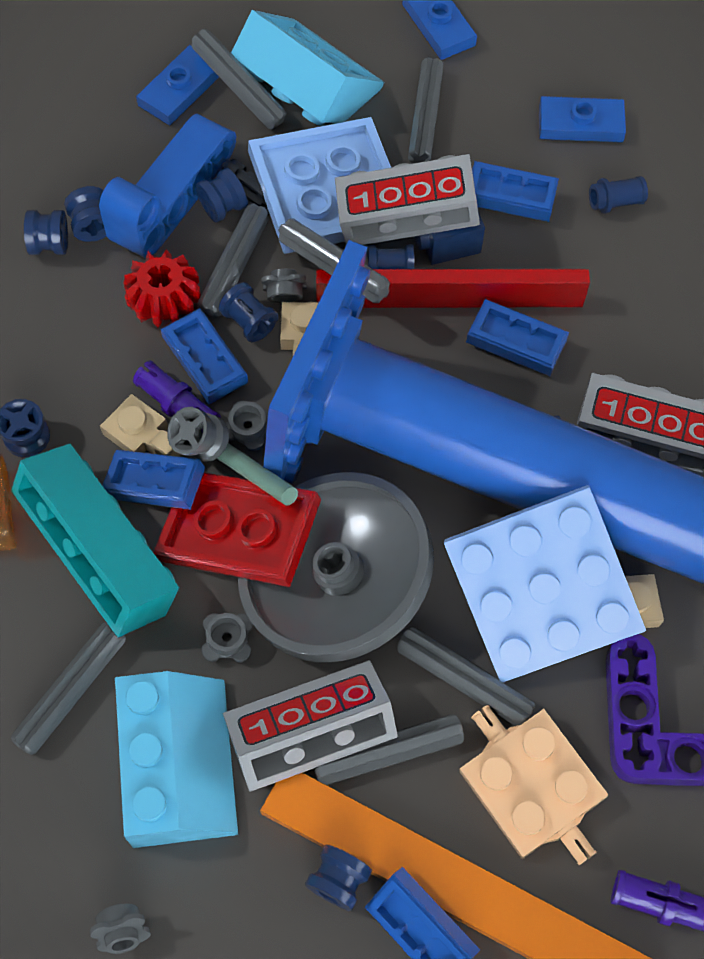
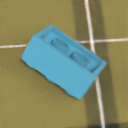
[231,10,385,126]
[115,671,239,848]

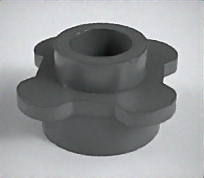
[261,268,307,303]
[226,401,268,451]
[201,613,253,663]
[90,904,151,954]

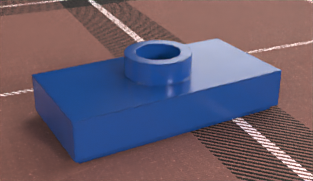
[402,0,477,60]
[136,45,219,126]
[539,96,626,142]
[472,161,559,222]
[466,299,569,376]
[161,308,248,404]
[102,450,205,510]
[365,867,480,959]

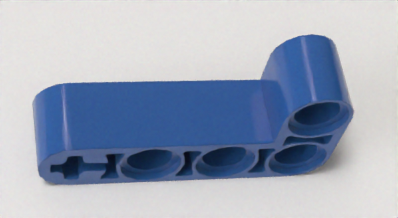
[99,114,237,259]

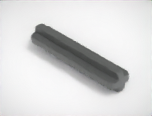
[191,29,286,130]
[408,57,444,164]
[198,203,269,318]
[278,219,390,303]
[11,622,126,755]
[397,627,535,726]
[314,714,464,785]

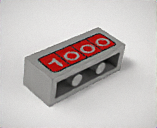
[335,154,480,245]
[576,373,704,476]
[223,660,398,792]

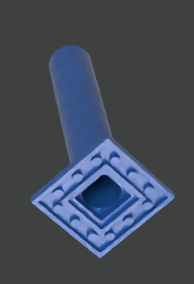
[263,240,704,584]

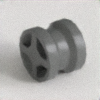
[167,407,229,462]

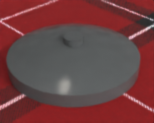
[238,472,434,662]

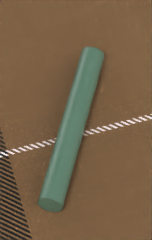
[217,443,298,505]

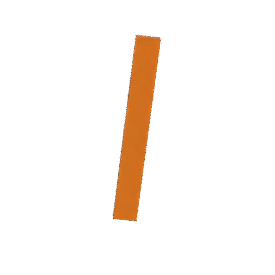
[260,773,652,959]

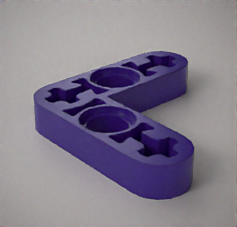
[605,634,704,786]

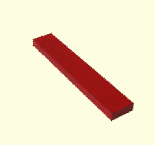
[316,269,590,308]

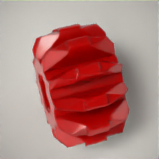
[123,249,201,328]

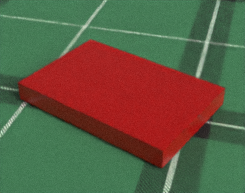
[153,472,321,587]

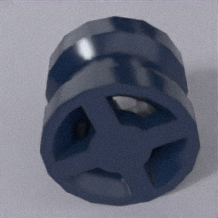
[195,168,248,223]
[64,186,107,242]
[24,210,68,255]
[0,399,50,458]
[305,845,372,911]

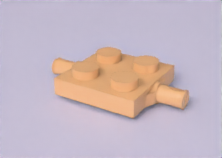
[460,705,608,865]

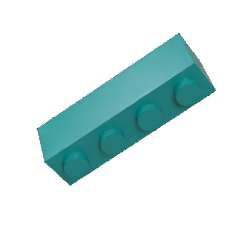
[11,444,180,638]

